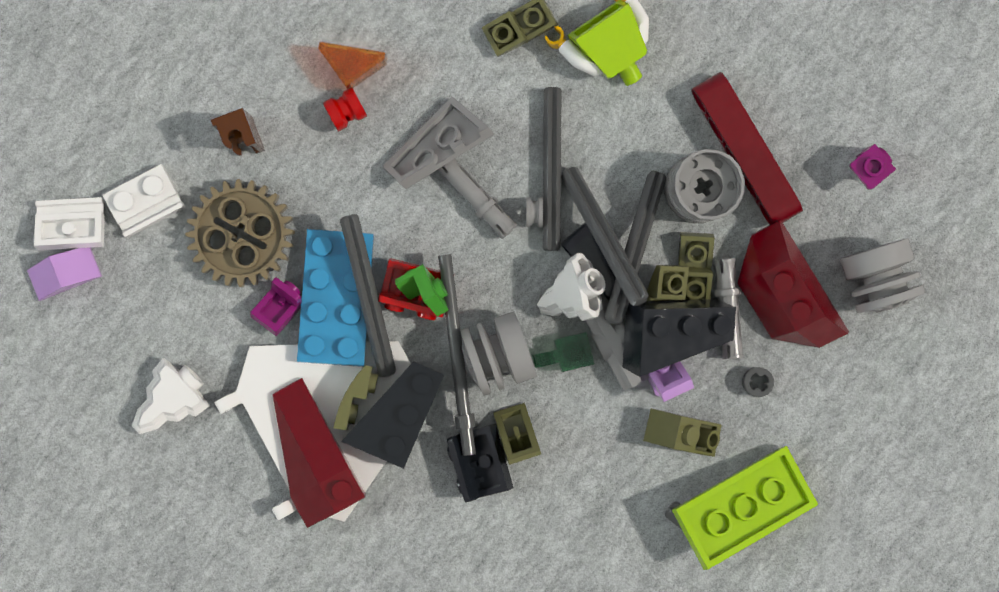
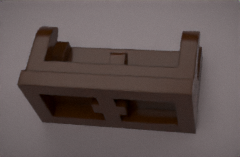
[211,108,265,156]

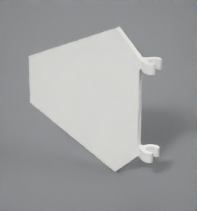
[214,341,411,522]

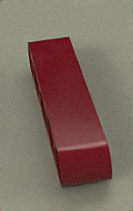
[691,72,803,225]

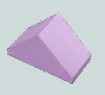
[27,247,102,301]

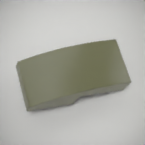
[482,0,559,57]
[678,232,715,300]
[647,265,689,301]
[333,365,378,431]

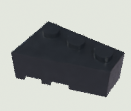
[622,299,736,377]

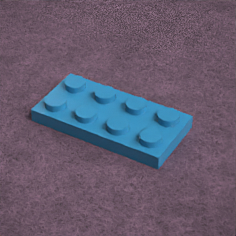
[297,229,374,367]

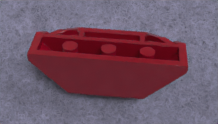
[737,219,849,348]

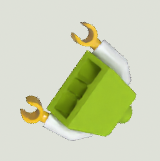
[545,0,649,86]

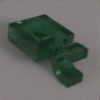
[532,332,594,372]

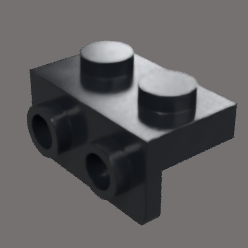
[447,424,514,503]

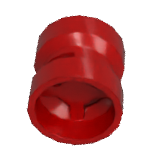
[323,87,367,132]

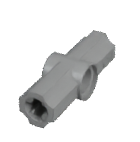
[585,293,649,391]

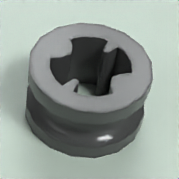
[742,367,774,397]

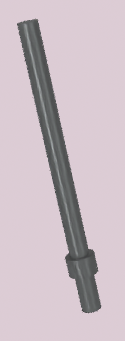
[438,254,476,456]

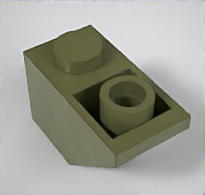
[643,408,722,457]

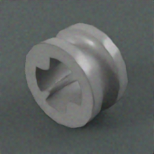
[526,197,543,227]

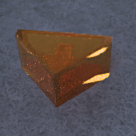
[318,42,388,89]

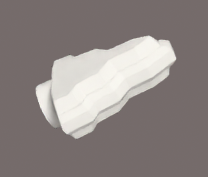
[537,253,606,321]
[132,358,210,434]

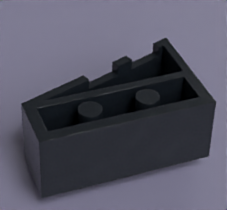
[341,361,444,469]

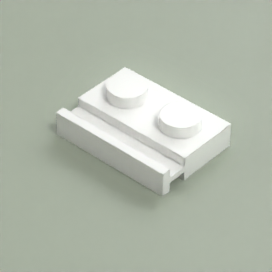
[103,164,186,238]
[34,197,105,250]

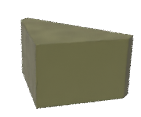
[493,402,541,465]

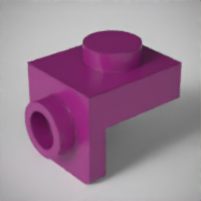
[849,144,897,190]
[250,277,302,337]

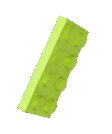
[672,446,818,570]

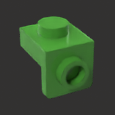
[395,264,449,316]

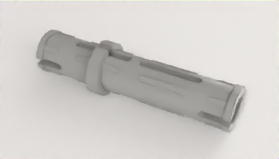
[438,159,517,239]
[714,258,744,359]

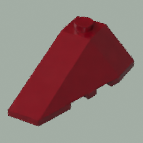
[272,378,366,528]

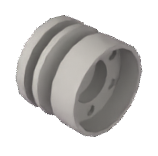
[664,149,745,224]
[840,238,926,313]
[460,311,537,396]

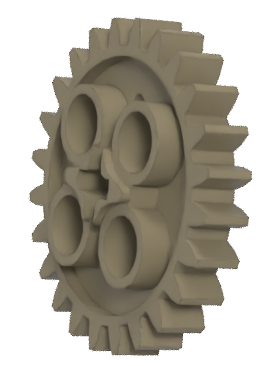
[185,179,295,288]

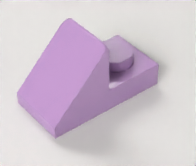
[648,361,694,402]

